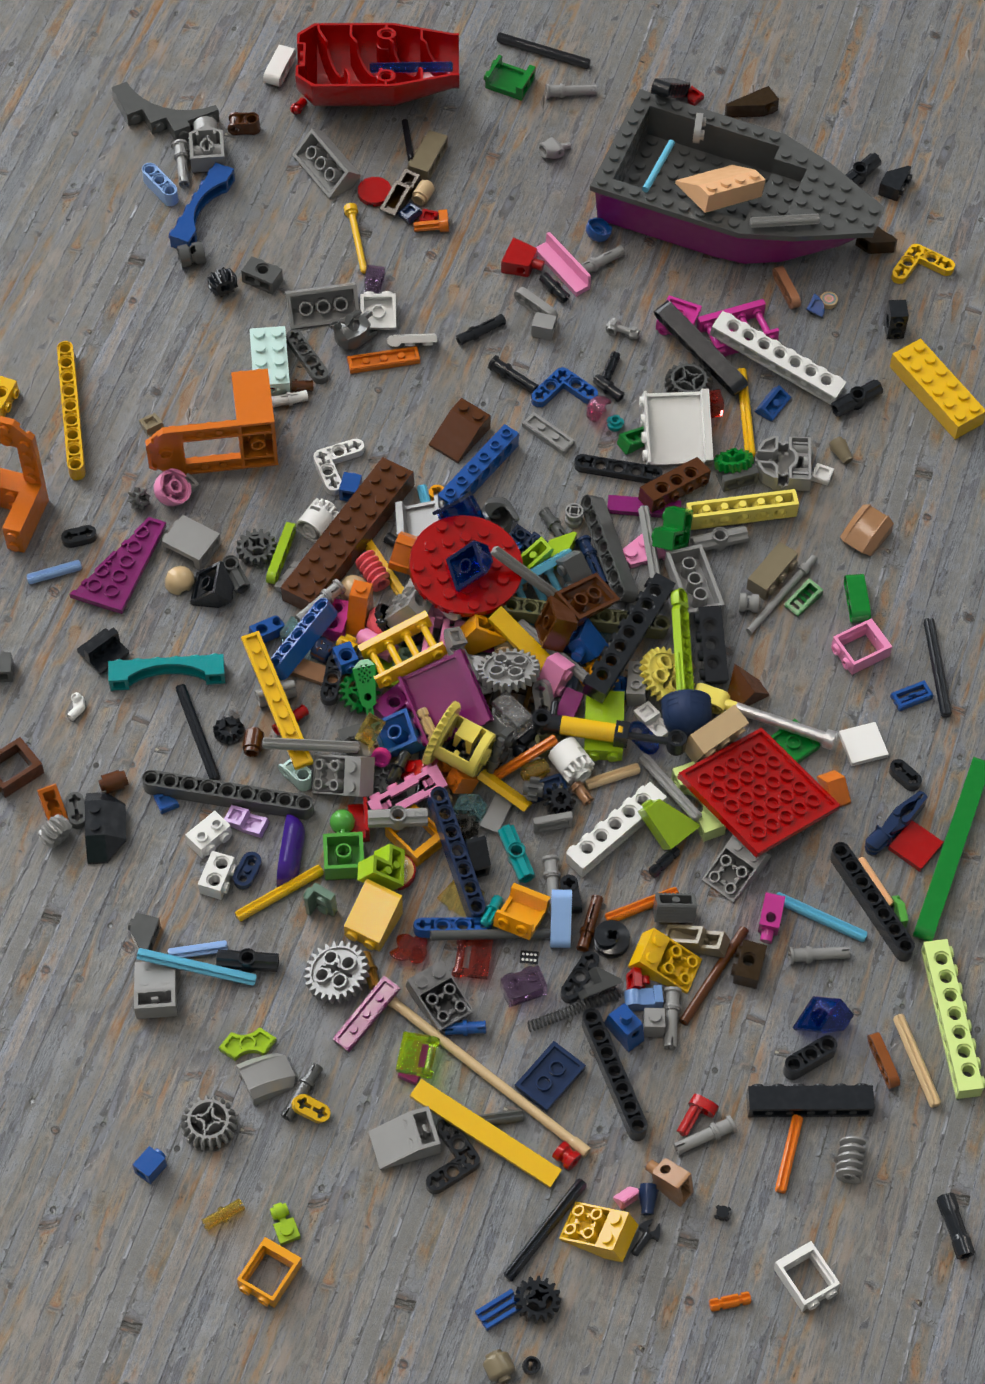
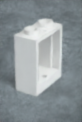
[774,1241,840,1312]

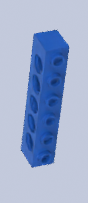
[438,424,519,516]

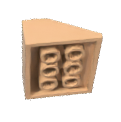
[675,165,766,213]

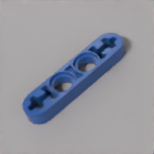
[413,917,492,938]

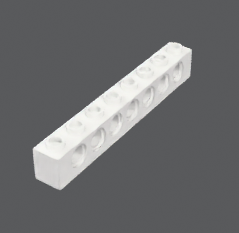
[710,311,846,405]

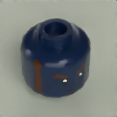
[310,636,336,664]

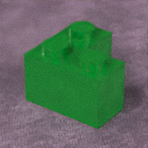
[651,506,693,551]

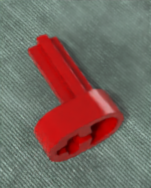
[677,1094,719,1137]

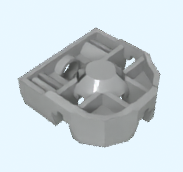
[755,436,811,491]

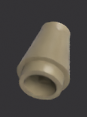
[829,436,853,464]

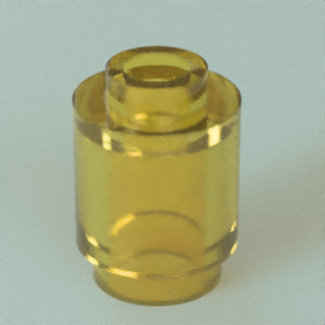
[520,758,550,781]

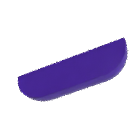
[277,814,305,887]

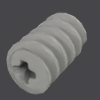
[835,1136,866,1184]

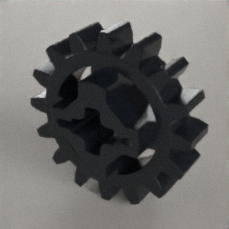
[514,1276,561,1324]

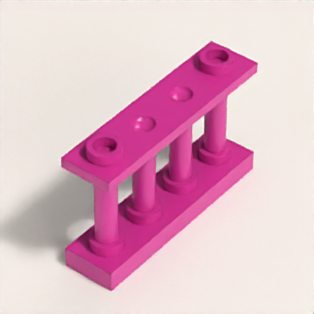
[696,299,779,357]

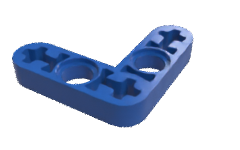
[531,367,598,407]

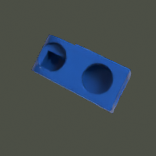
[249,616,287,643]

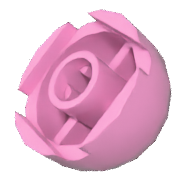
[154,468,191,507]

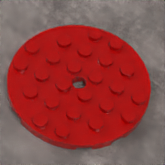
[409,515,523,617]

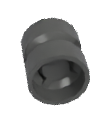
[177,241,206,268]

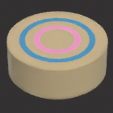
[820,292,838,309]

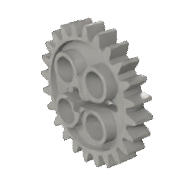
[477,648,540,693]
[304,941,370,1004]

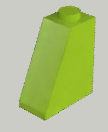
[637,799,700,850]

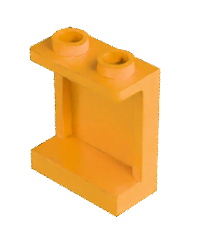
[493,883,551,940]

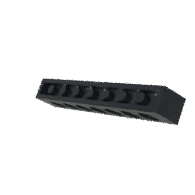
[582,572,676,704]

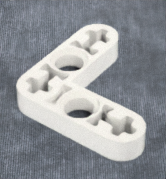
[313,439,364,496]

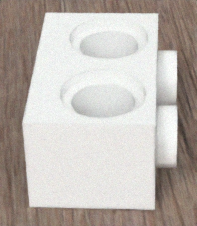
[198,851,237,900]

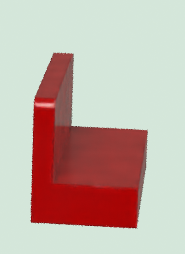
[348,796,370,842]

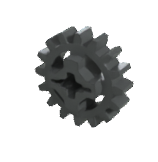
[236,528,277,567]

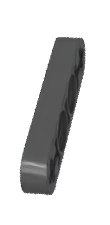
[286,329,328,384]

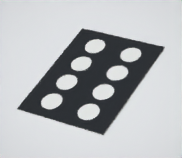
[520,950,539,964]

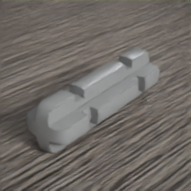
[274,561,300,592]

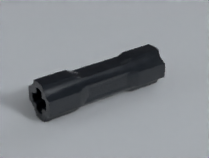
[936,1192,975,1260]

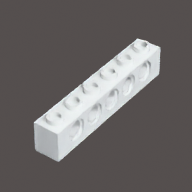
[566,782,667,878]

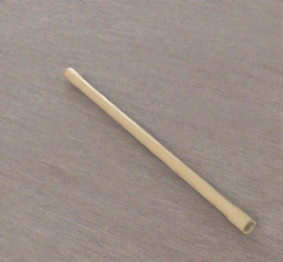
[388,996,591,1158]

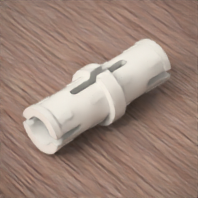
[271,390,308,408]

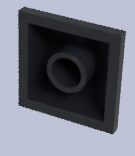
[190,561,234,608]

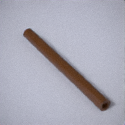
[679,926,749,1026]

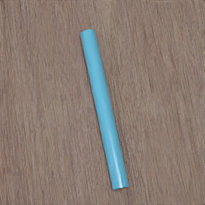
[642,139,675,193]

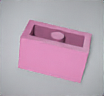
[537,652,575,698]

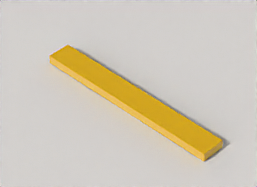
[241,631,313,770]
[410,1079,562,1188]

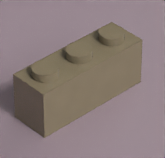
[407,130,448,181]
[746,542,798,600]

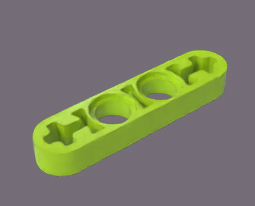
[266,522,297,585]

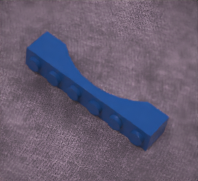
[169,162,235,249]

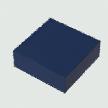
[398,202,423,224]

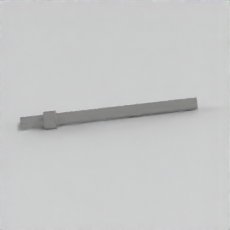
[746,555,818,635]

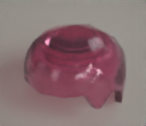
[586,396,611,422]

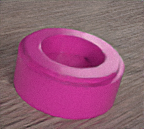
[371,747,391,767]

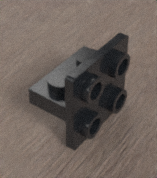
[77,627,129,675]

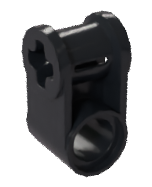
[560,874,582,914]

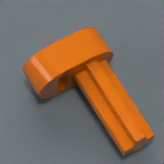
[414,209,449,232]

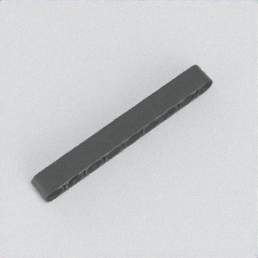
[142,770,314,820]

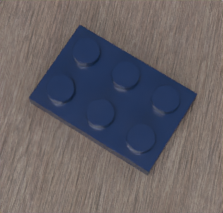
[514,1041,586,1113]

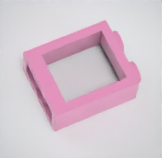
[831,618,892,675]

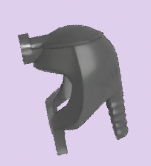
[330,310,378,350]
[476,497,519,534]

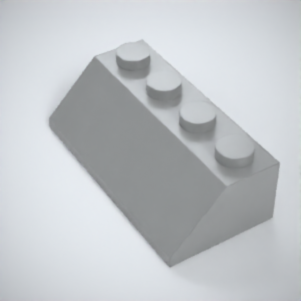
[293,128,361,199]
[285,282,360,329]

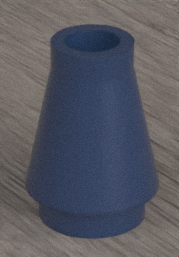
[638,1183,659,1215]

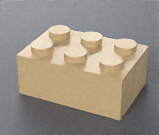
[685,705,749,764]

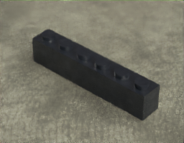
[746,1083,875,1117]

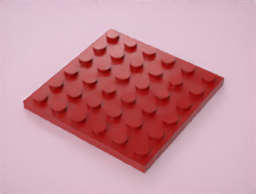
[677,727,840,858]

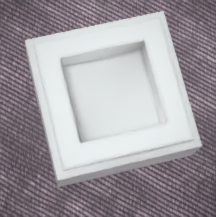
[811,463,834,486]

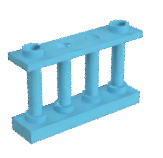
[516,548,572,625]

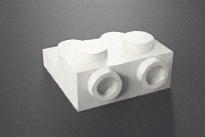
[360,291,396,330]

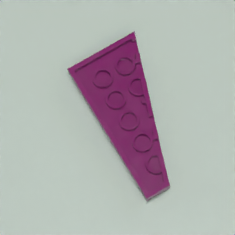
[69,517,166,614]

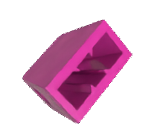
[758,892,786,944]

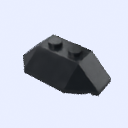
[85,792,126,864]

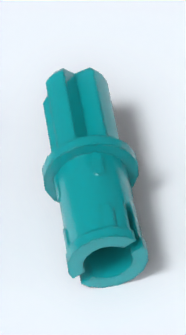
[480,895,504,927]

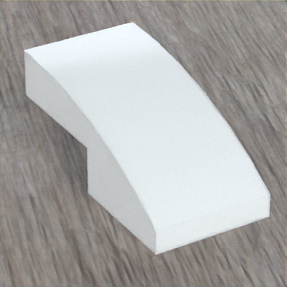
[633,701,669,737]

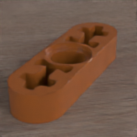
[867,1032,900,1089]

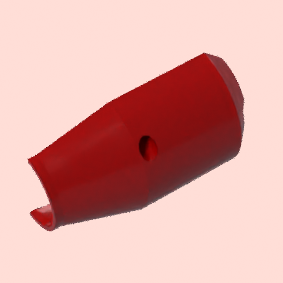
[295,23,459,106]

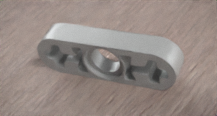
[514,287,558,319]

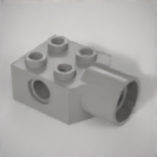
[189,116,226,173]
[384,577,432,628]

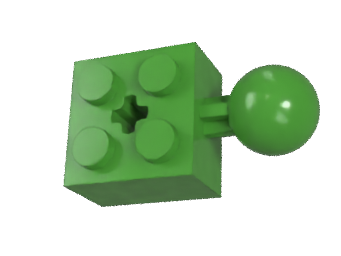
[323,809,364,880]

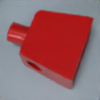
[501,237,545,277]

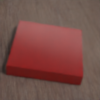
[888,820,944,872]

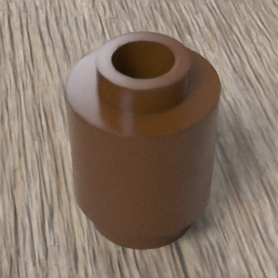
[243,727,264,757]
[98,770,129,794]

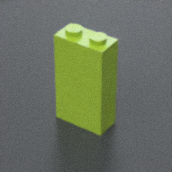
[584,691,625,762]

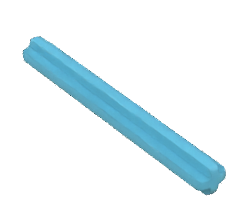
[776,892,868,942]

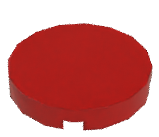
[358,177,392,207]

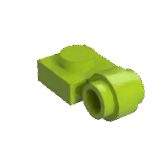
[269,1202,301,1246]

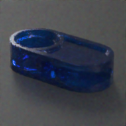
[629,721,659,755]

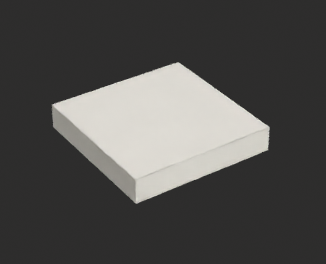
[838,722,888,766]

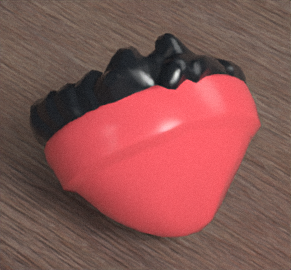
[366,603,390,634]

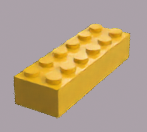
[889,338,985,439]

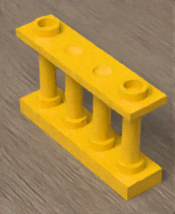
[358,610,448,689]

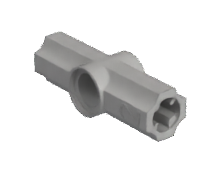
[690,525,749,551]
[368,805,428,830]

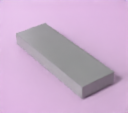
[522,412,575,455]

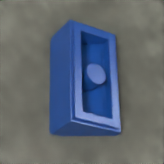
[754,385,791,421]

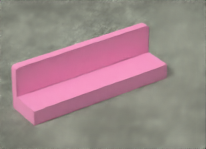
[536,232,591,297]

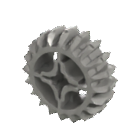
[180,1094,238,1151]

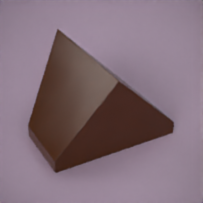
[728,664,769,706]

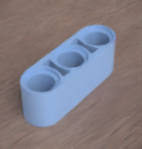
[142,163,179,206]
[550,889,572,948]

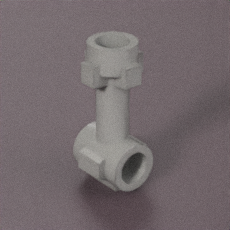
[606,318,640,339]

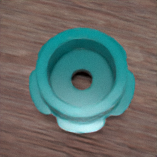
[606,415,624,432]

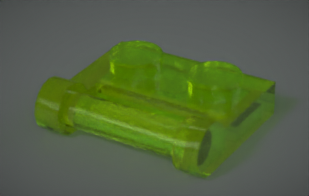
[396,1031,440,1079]

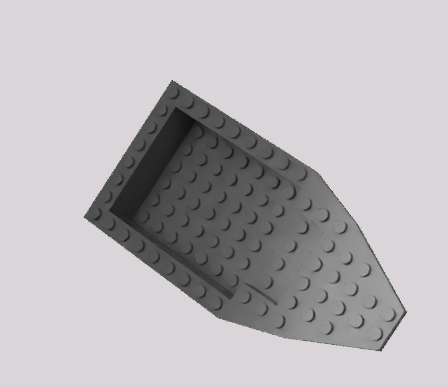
[590,89,885,264]

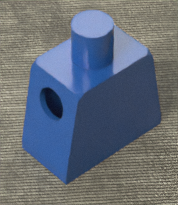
[567,619,609,664]
[604,1003,644,1053]

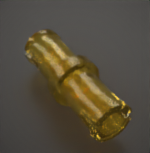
[201,1198,245,1231]

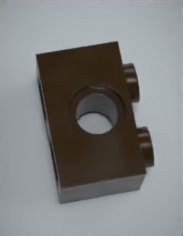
[730,939,767,989]

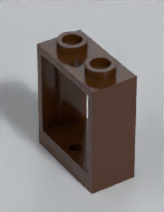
[0,737,44,798]

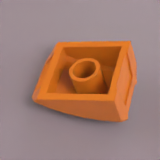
[388,531,417,575]

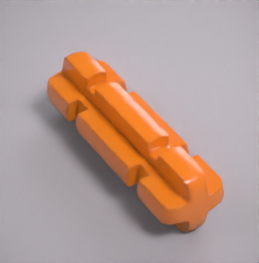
[709,1291,751,1312]

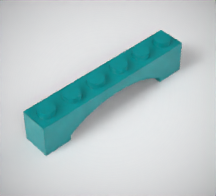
[108,653,225,691]

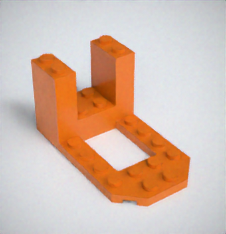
[145,369,278,475]
[0,416,49,553]

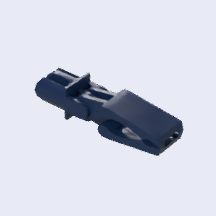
[864,791,928,856]

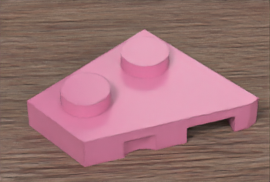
[623,534,666,569]

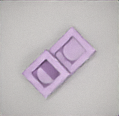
[224,805,270,838]

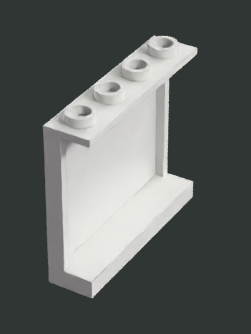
[639,389,714,466]

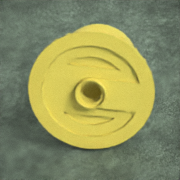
[422,701,496,778]

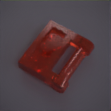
[451,939,493,980]

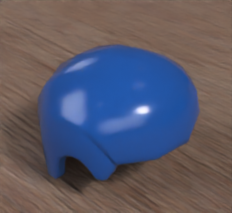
[586,217,612,242]

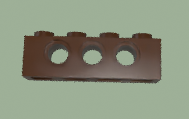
[638,457,711,513]

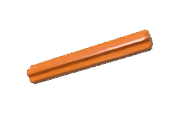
[493,735,558,779]
[605,887,679,921]
[775,1115,803,1194]

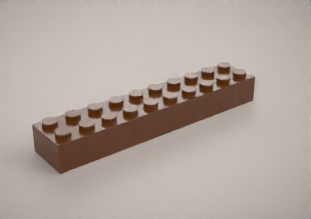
[280,457,415,610]

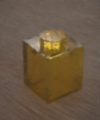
[355,712,386,748]

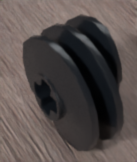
[594,920,630,959]

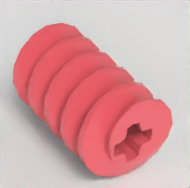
[355,550,390,592]

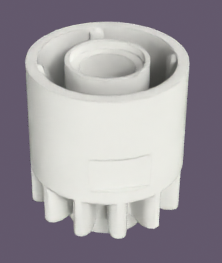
[296,498,339,543]
[548,737,595,785]

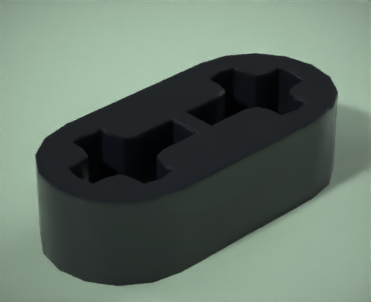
[61,525,97,548]
[889,759,922,791]

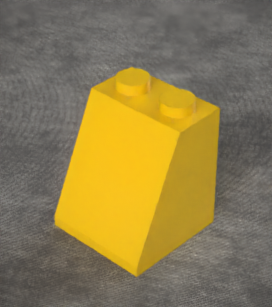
[344,879,403,952]

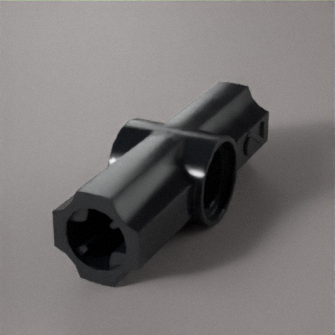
[846,153,882,185]
[831,380,883,417]
[216,948,279,973]

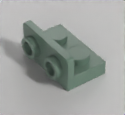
[303,883,338,916]

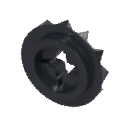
[213,715,244,744]

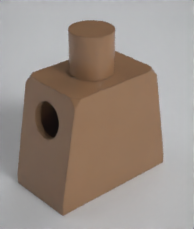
[645,1158,693,1207]

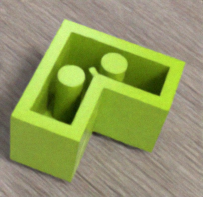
[357,844,405,891]

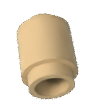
[412,180,435,206]

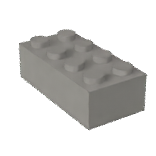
[664,544,724,624]

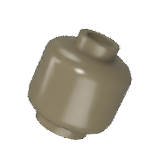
[483,1349,515,1384]

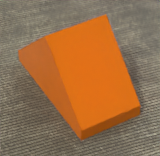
[817,770,851,808]
[37,783,69,821]

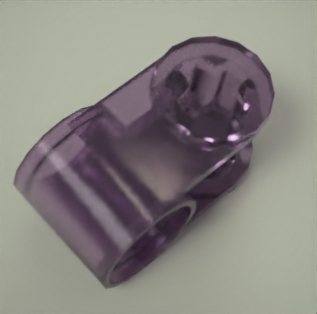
[365,265,385,294]

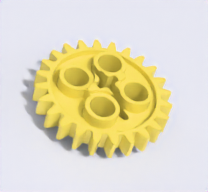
[639,646,695,701]

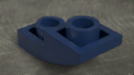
[509,524,548,551]

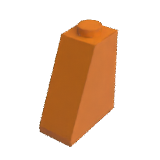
[345,579,374,637]

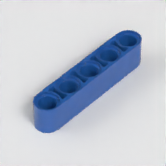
[271,598,338,681]

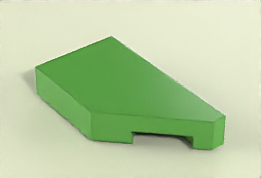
[891,895,909,929]

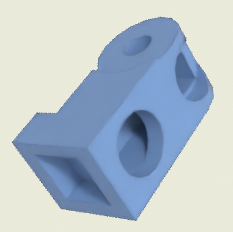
[624,985,664,1011]

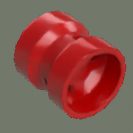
[552,1141,582,1171]

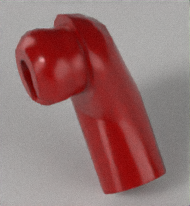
[290,97,307,114]

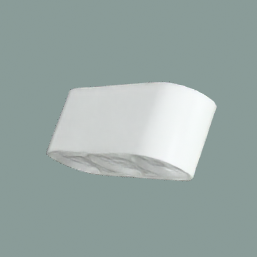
[263,45,297,87]

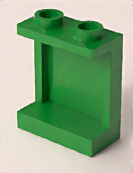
[484,55,536,101]

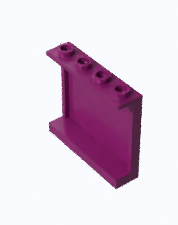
[398,649,494,746]

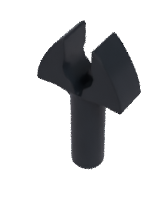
[631,1219,660,1256]

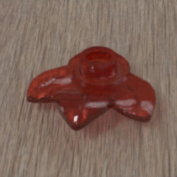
[389,934,428,964]

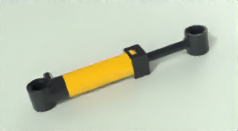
[532,700,687,756]

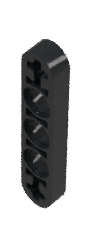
[574,454,663,483]

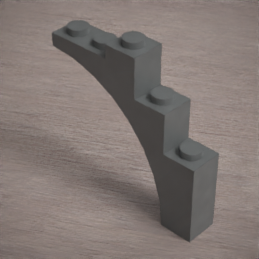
[111,82,219,141]

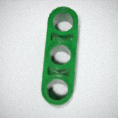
[844,574,871,623]

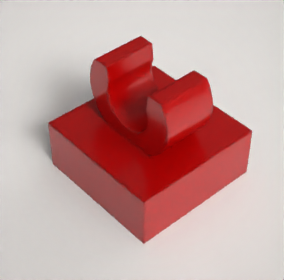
[626,967,650,990]

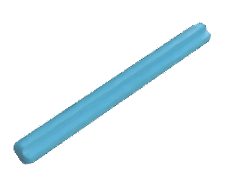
[137,948,257,986]

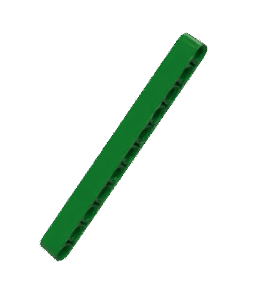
[913,757,985,941]

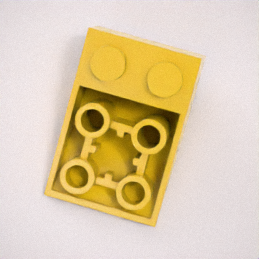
[628,928,702,994]
[559,1201,639,1263]

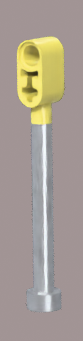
[694,683,838,750]

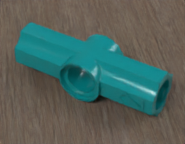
[498,824,535,883]

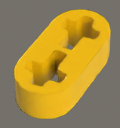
[291,1094,330,1124]

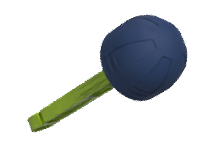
[661,588,712,738]

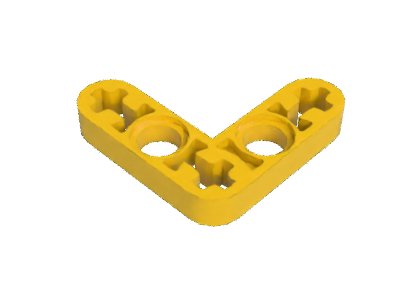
[891,244,955,284]

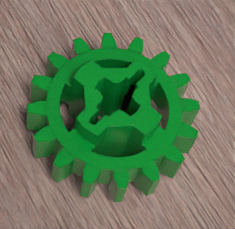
[714,448,754,473]
[338,673,381,714]

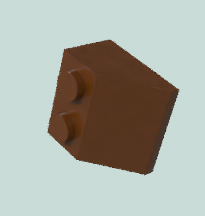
[534,595,578,653]

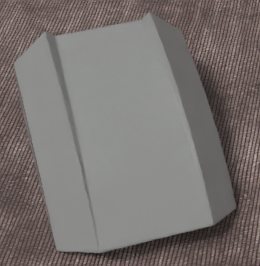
[236,1053,295,1106]

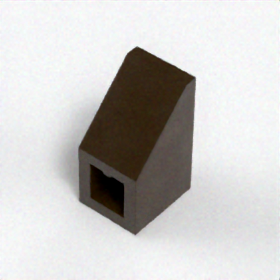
[855,226,898,254]

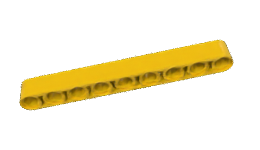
[57,341,86,480]

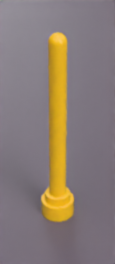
[344,203,368,274]

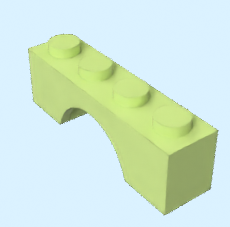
[671,761,726,842]

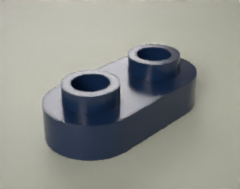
[233,852,262,889]

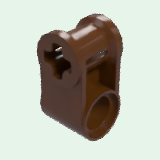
[227,112,261,135]

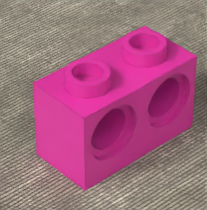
[322,598,349,641]

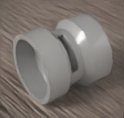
[564,503,583,528]
[739,593,759,613]

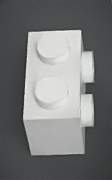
[185,811,232,859]

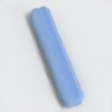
[27,560,82,584]
[168,940,228,958]

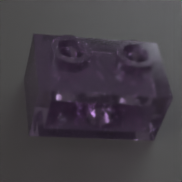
[500,965,547,1008]

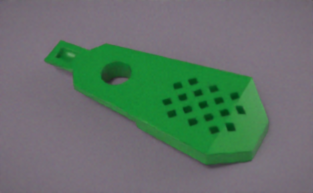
[352,659,377,717]

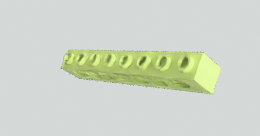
[921,939,985,1099]

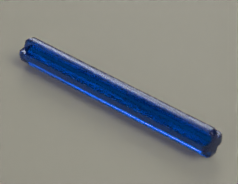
[370,62,453,73]

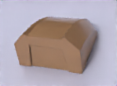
[840,504,894,556]

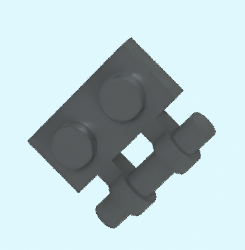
[487,726,515,774]

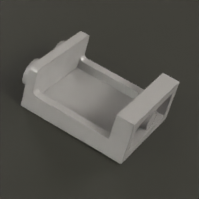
[395,494,446,537]
[162,515,221,570]

